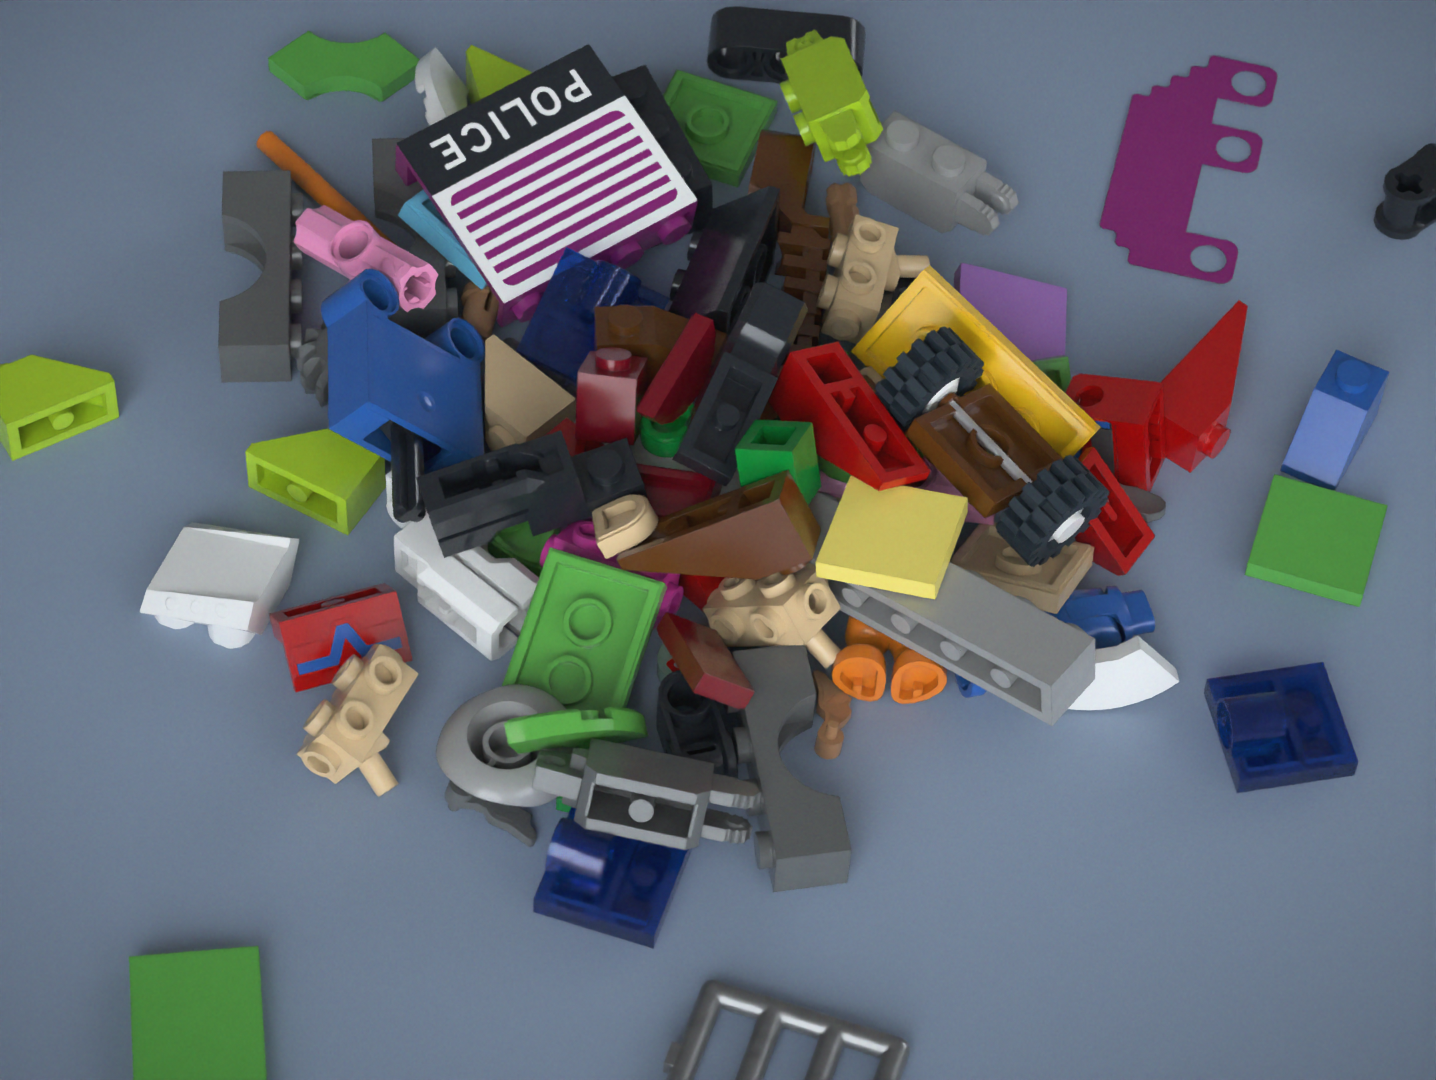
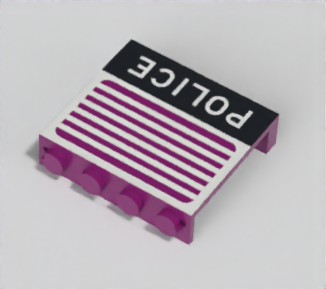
[395,44,698,328]

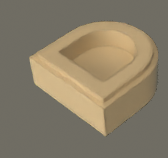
[592,495,658,559]

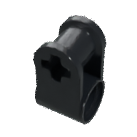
[1374,143,1436,240]
[656,670,738,779]

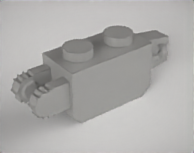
[860,110,1019,236]

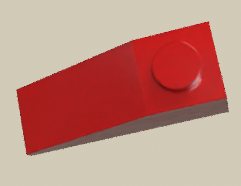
[1160,300,1248,473]
[768,341,931,491]

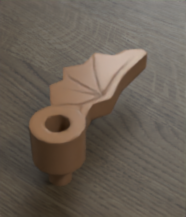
[812,670,852,759]

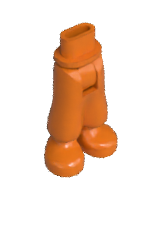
[832,615,947,704]

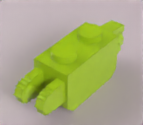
[779,30,883,177]

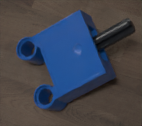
[321,269,485,523]

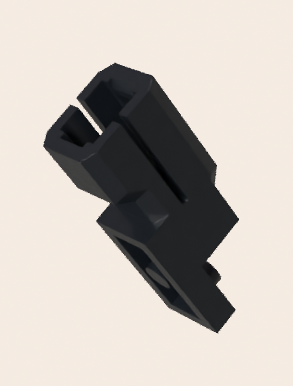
[672,282,808,487]
[416,430,647,558]

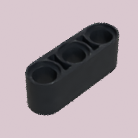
[707,6,866,83]

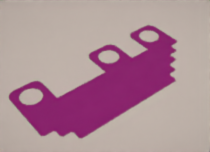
[1100,55,1277,284]

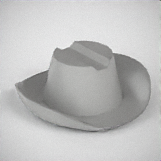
[436,684,579,807]

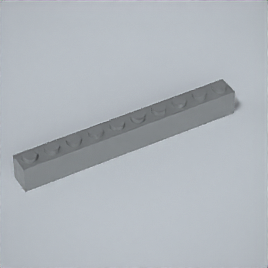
[574,420,1095,726]

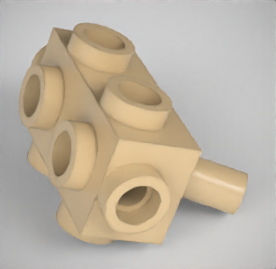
[816,214,930,344]
[702,563,841,669]
[297,644,419,797]

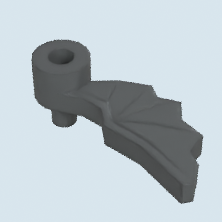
[445,780,536,847]

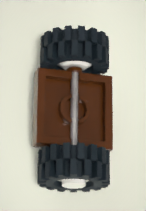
[875,327,1109,567]

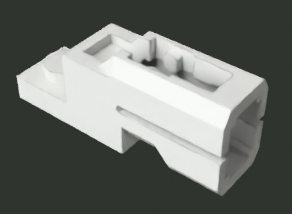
[386,470,539,661]

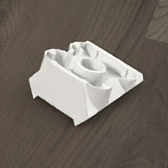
[140,522,299,649]

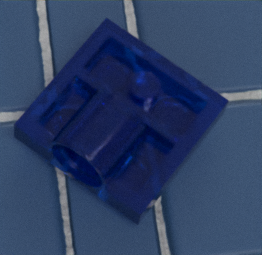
[515,247,670,384]
[1203,662,1359,793]
[533,807,693,949]

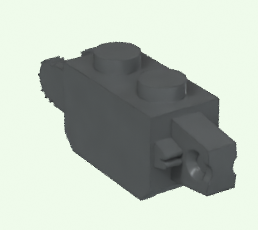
[532,738,761,850]

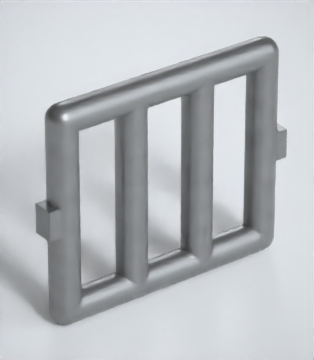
[663,980,910,1080]

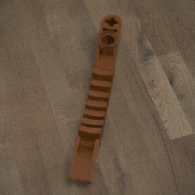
[748,129,831,421]

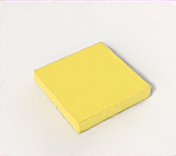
[815,476,968,600]

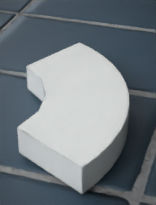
[415,47,469,125]
[1068,635,1179,710]

